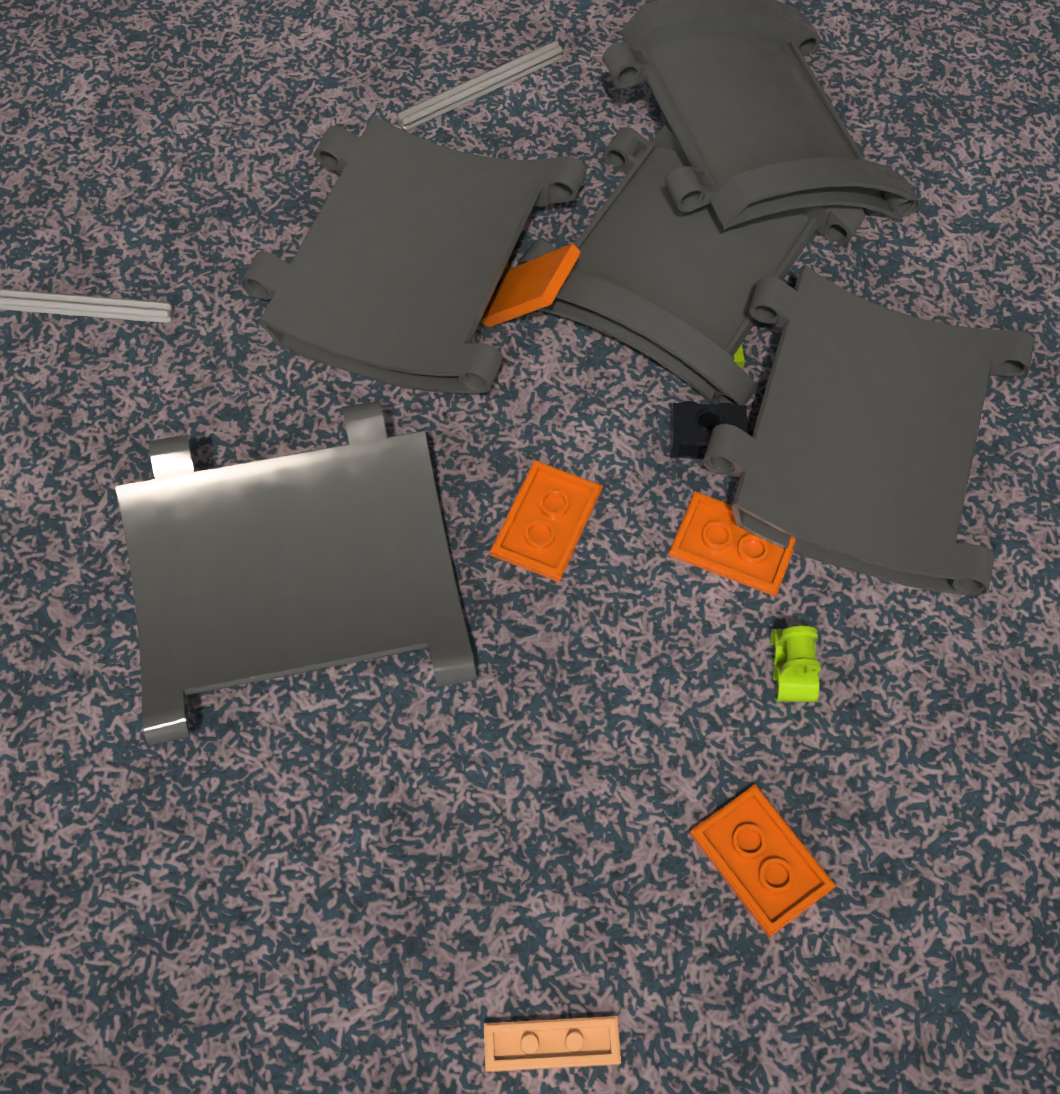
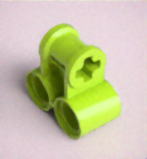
[770,626,821,702]

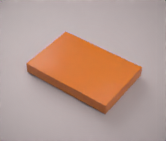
[480,243,581,327]
[490,460,603,582]
[668,491,796,597]
[689,784,836,938]

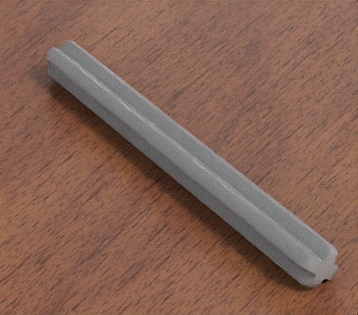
[397,41,563,131]
[0,289,174,323]

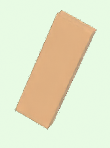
[484,1016,621,1072]

